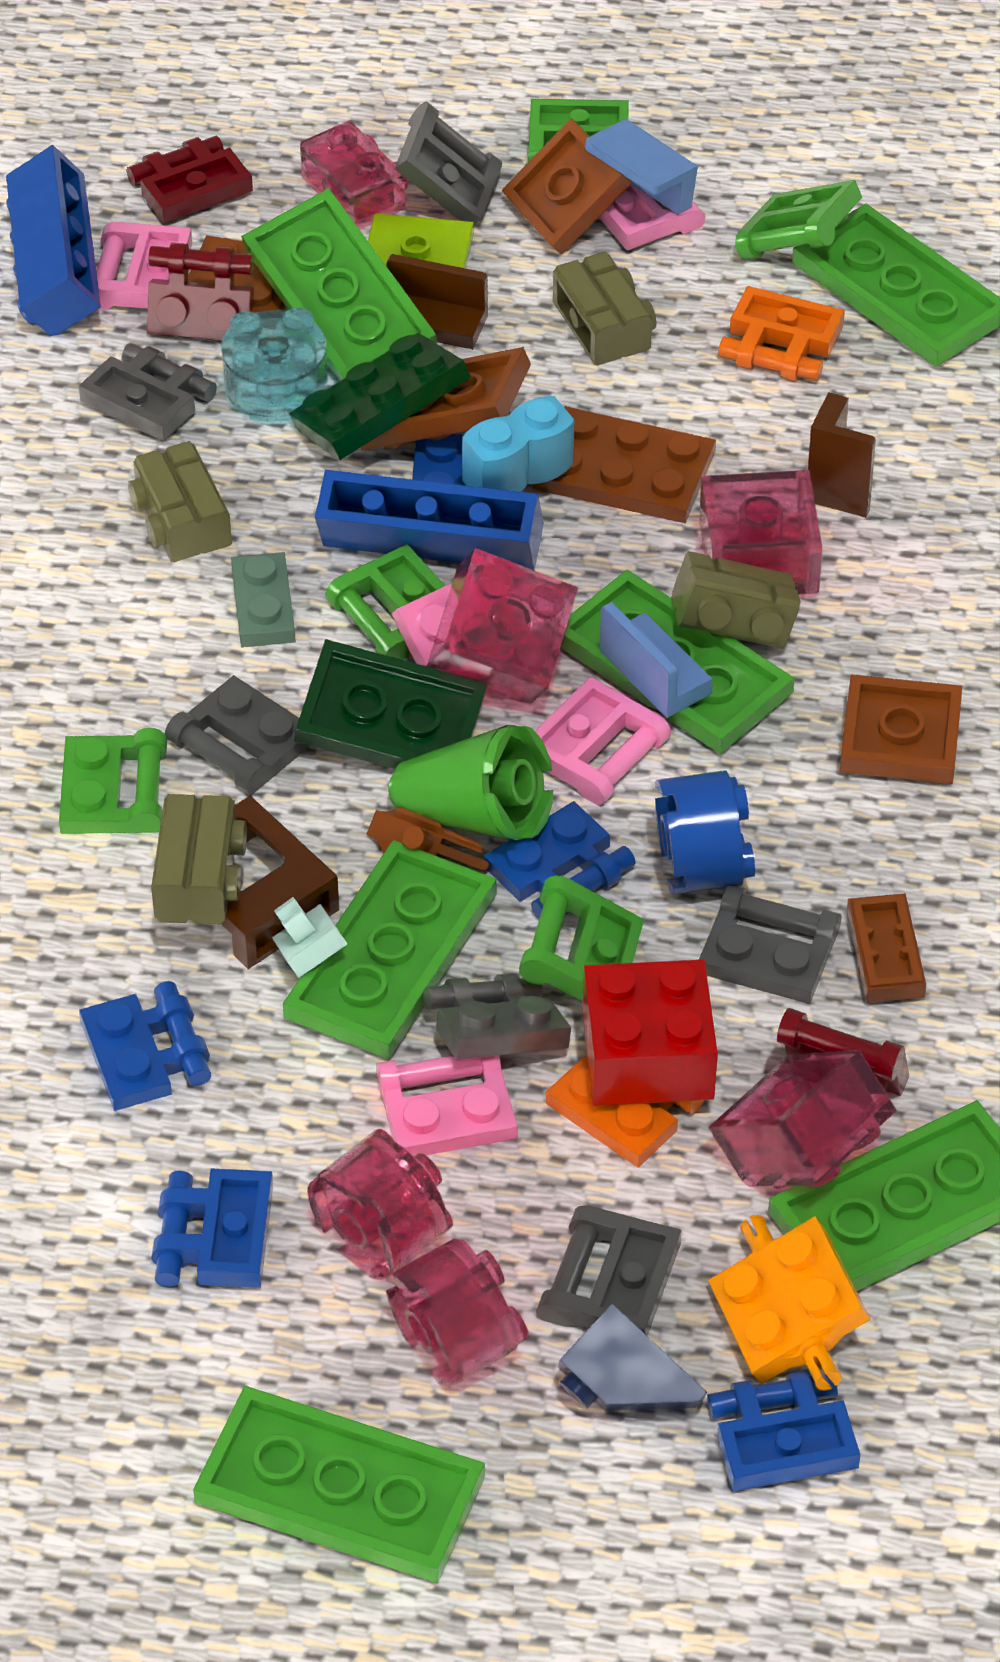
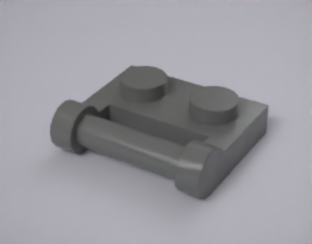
[394,101,502,225]
[165,675,310,796]
[699,885,842,1004]
[536,1205,682,1336]

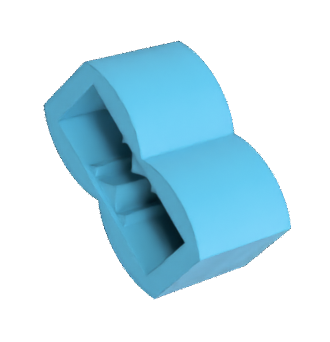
[462,396,574,492]

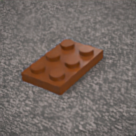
[361,347,531,451]
[533,406,716,524]

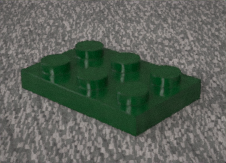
[289,333,471,460]
[294,639,487,769]

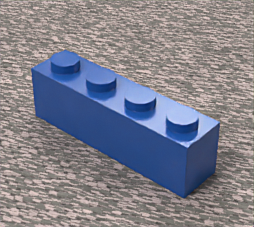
[6,144,101,336]
[315,470,544,572]

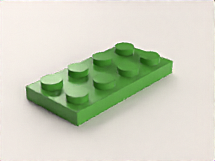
[241,188,437,381]
[792,203,1000,367]
[553,570,794,754]
[283,840,497,1060]
[768,1100,1000,1291]
[193,1385,485,1584]

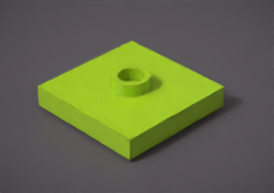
[368,213,474,268]

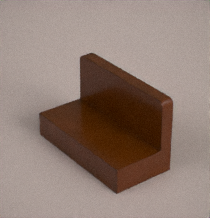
[386,254,488,350]
[806,392,876,518]

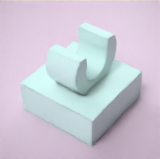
[272,897,347,978]

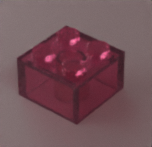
[699,470,822,594]
[427,548,578,705]
[708,1050,897,1189]

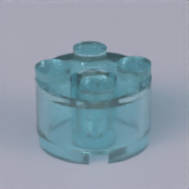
[221,308,328,425]

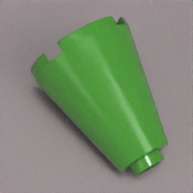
[388,725,553,841]

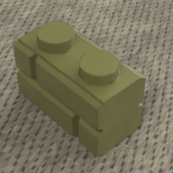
[553,251,657,366]
[128,441,232,562]
[671,551,801,649]
[151,794,247,925]

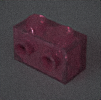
[300,120,408,230]

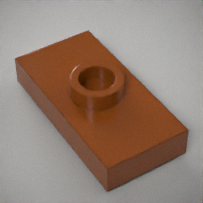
[847,893,926,1003]

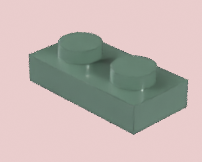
[231,552,296,648]

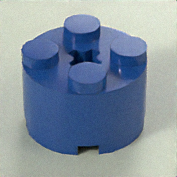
[655,770,755,895]

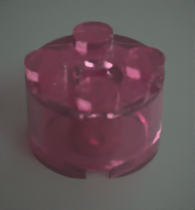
[307,1128,453,1280]
[386,1238,529,1388]

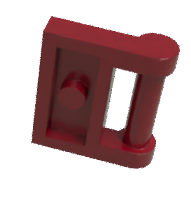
[777,1008,909,1098]

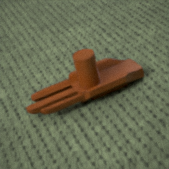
[366,807,489,871]

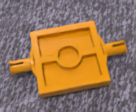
[708,1215,871,1391]

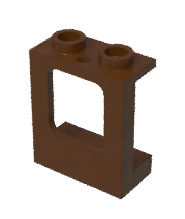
[222,795,340,969]

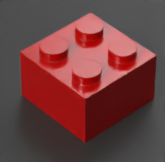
[582,959,718,1106]

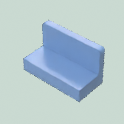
[585,119,698,215]
[600,602,712,718]

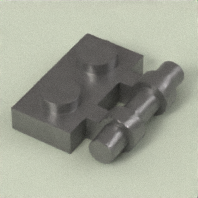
[79,343,217,441]
[423,973,572,1060]

